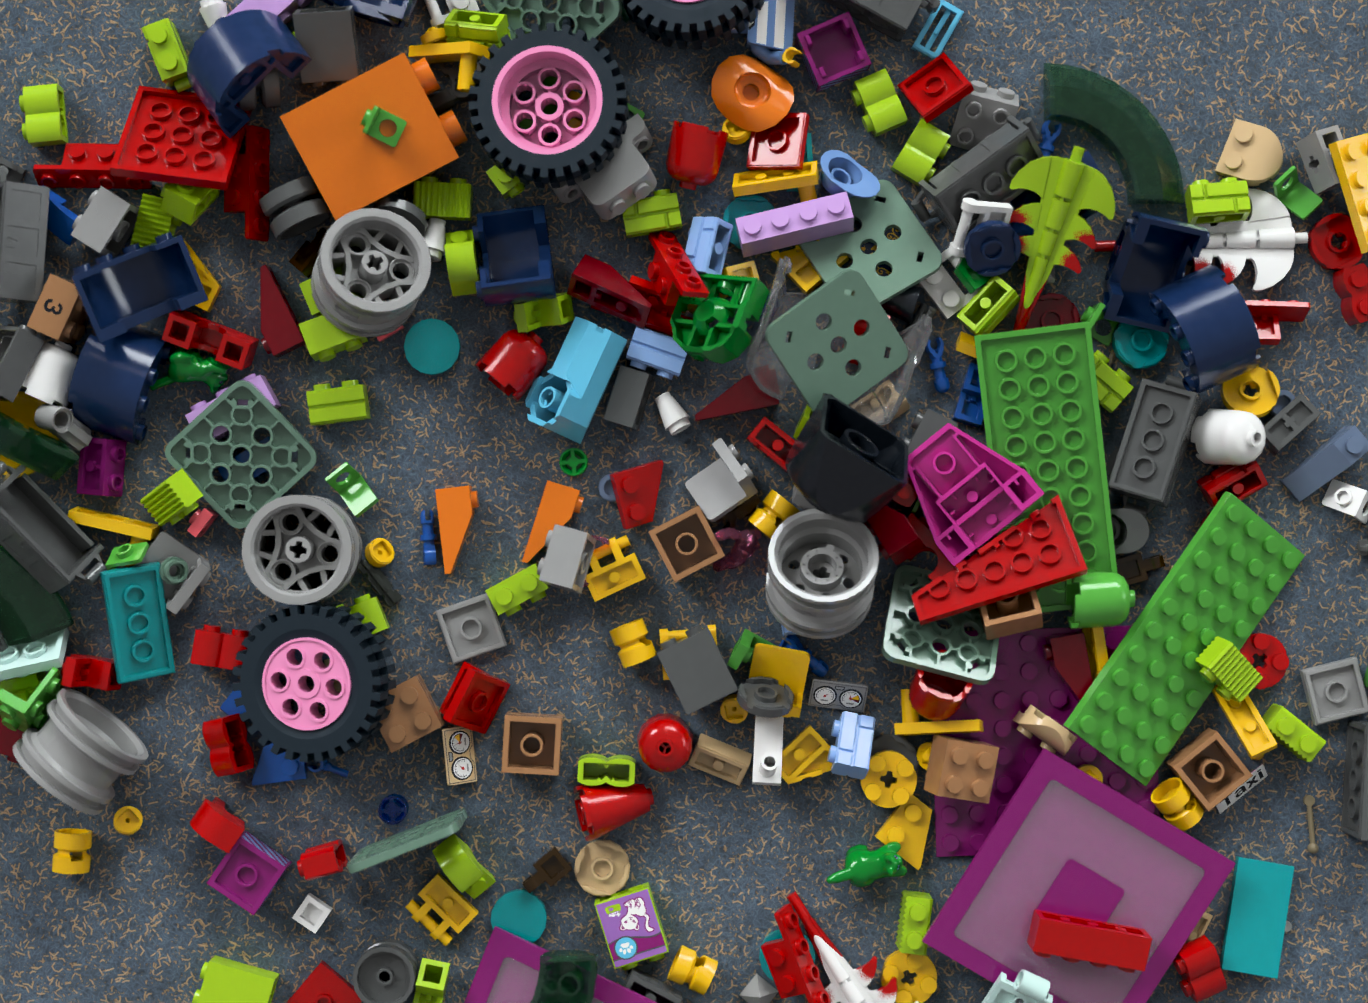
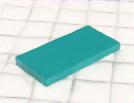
[100,561,176,684]
[1220,856,1294,979]

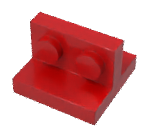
[439,661,511,734]

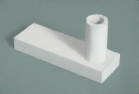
[752,715,784,786]

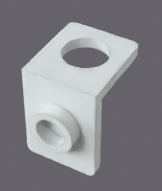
[1322,479,1368,524]

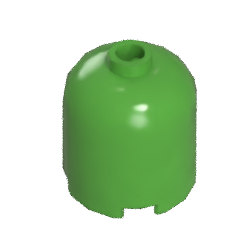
[1065,571,1135,629]

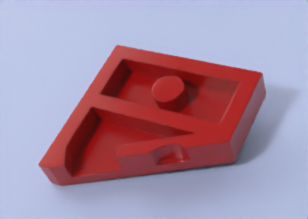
[609,460,664,529]

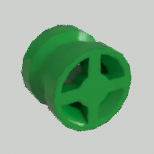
[559,448,588,476]

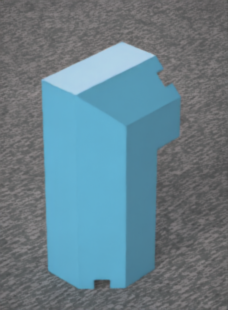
[525,316,628,444]

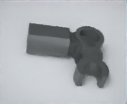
[428,61,471,115]

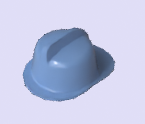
[820,150,880,198]

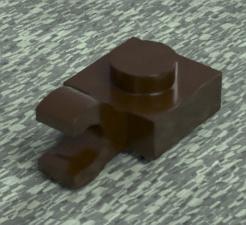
[289,228,327,278]
[715,494,761,535]
[1116,552,1165,585]
[523,846,573,893]

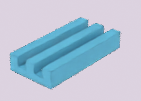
[911,0,964,60]

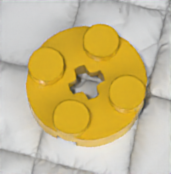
[1221,365,1280,418]
[859,750,917,808]
[880,950,937,1003]

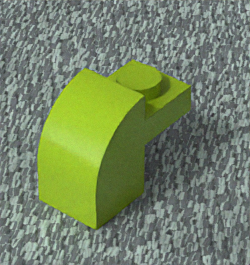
[444,229,480,297]
[514,292,574,333]
[432,834,496,900]
[413,957,450,1003]

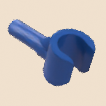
[308,759,349,778]

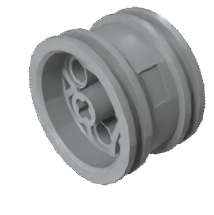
[311,208,431,337]
[242,495,362,605]

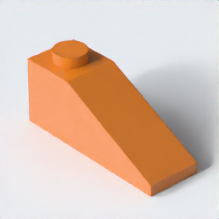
[522,480,584,563]
[435,486,479,574]

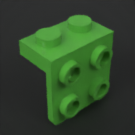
[0,667,64,732]

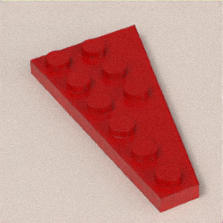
[911,494,1088,625]

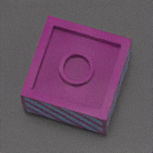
[795,11,872,93]
[207,830,292,915]

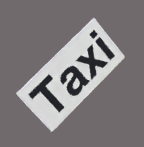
[1216,764,1268,814]

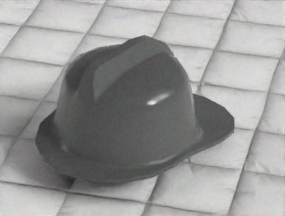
[1111,508,1150,554]

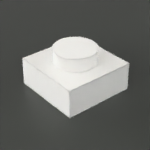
[292,893,333,934]

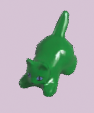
[150,347,231,394]
[826,842,907,887]

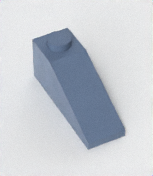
[1281,425,1368,502]

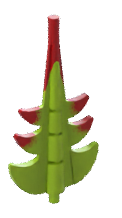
[1009,146,1115,331]

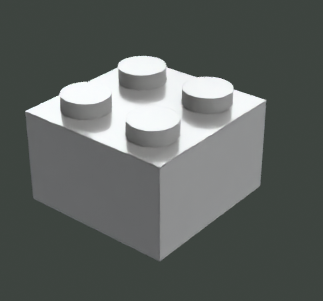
[71,186,139,257]
[537,524,597,594]

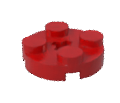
[1308,213,1363,270]
[1240,633,1289,690]

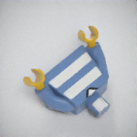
[731,0,802,68]

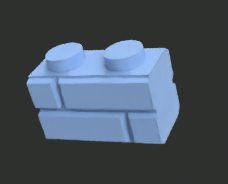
[685,217,733,275]
[626,326,687,380]
[827,711,876,780]

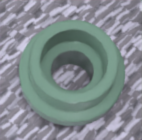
[159,556,189,585]

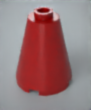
[573,784,654,842]

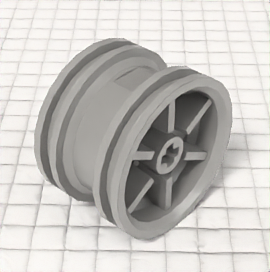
[765,508,879,639]
[13,688,149,815]

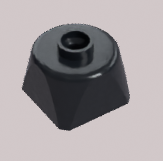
[785,394,908,522]

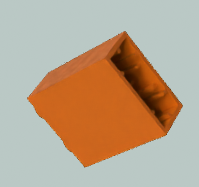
[280,53,468,220]

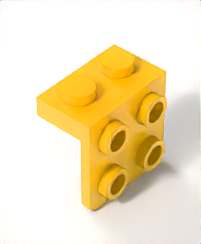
[748,643,810,718]

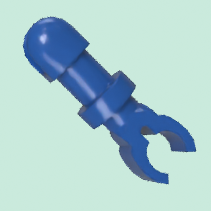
[1038,120,1062,156]
[924,337,950,393]
[420,510,437,565]
[779,635,829,677]

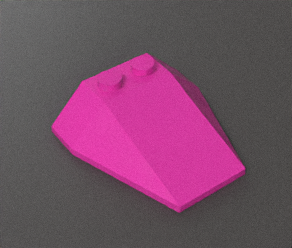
[908,423,1045,566]

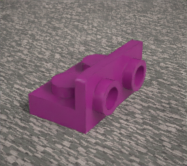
[77,438,127,497]

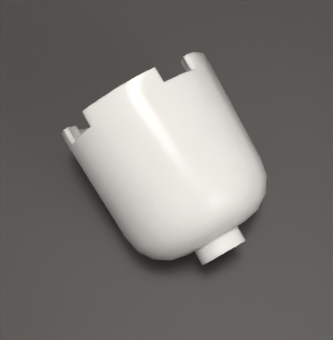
[21,340,79,408]
[1190,408,1266,465]

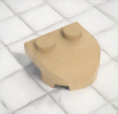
[1215,119,1283,186]
[1013,704,1078,756]

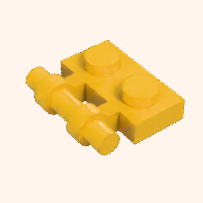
[585,535,646,602]
[405,872,479,946]

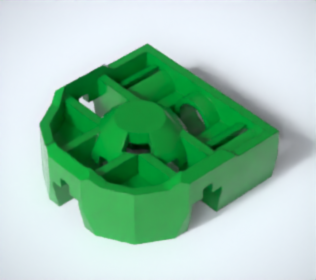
[670,273,769,364]

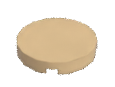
[574,839,630,897]

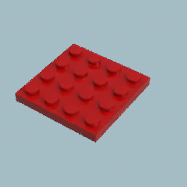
[110,86,252,191]

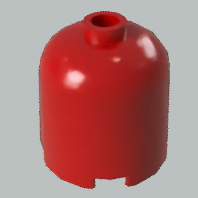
[666,120,729,191]
[475,329,547,402]
[909,650,973,721]
[637,713,693,773]

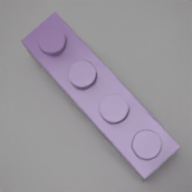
[735,191,854,258]

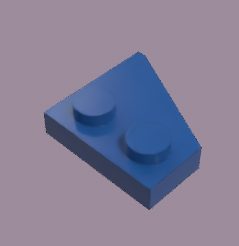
[252,743,308,786]

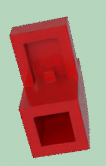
[61,654,121,691]
[190,797,245,853]

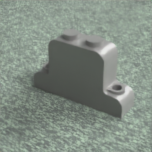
[548,113,657,220]

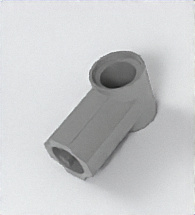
[34,404,93,451]

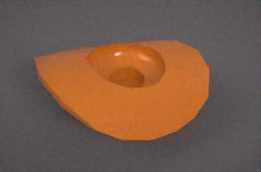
[711,54,794,132]

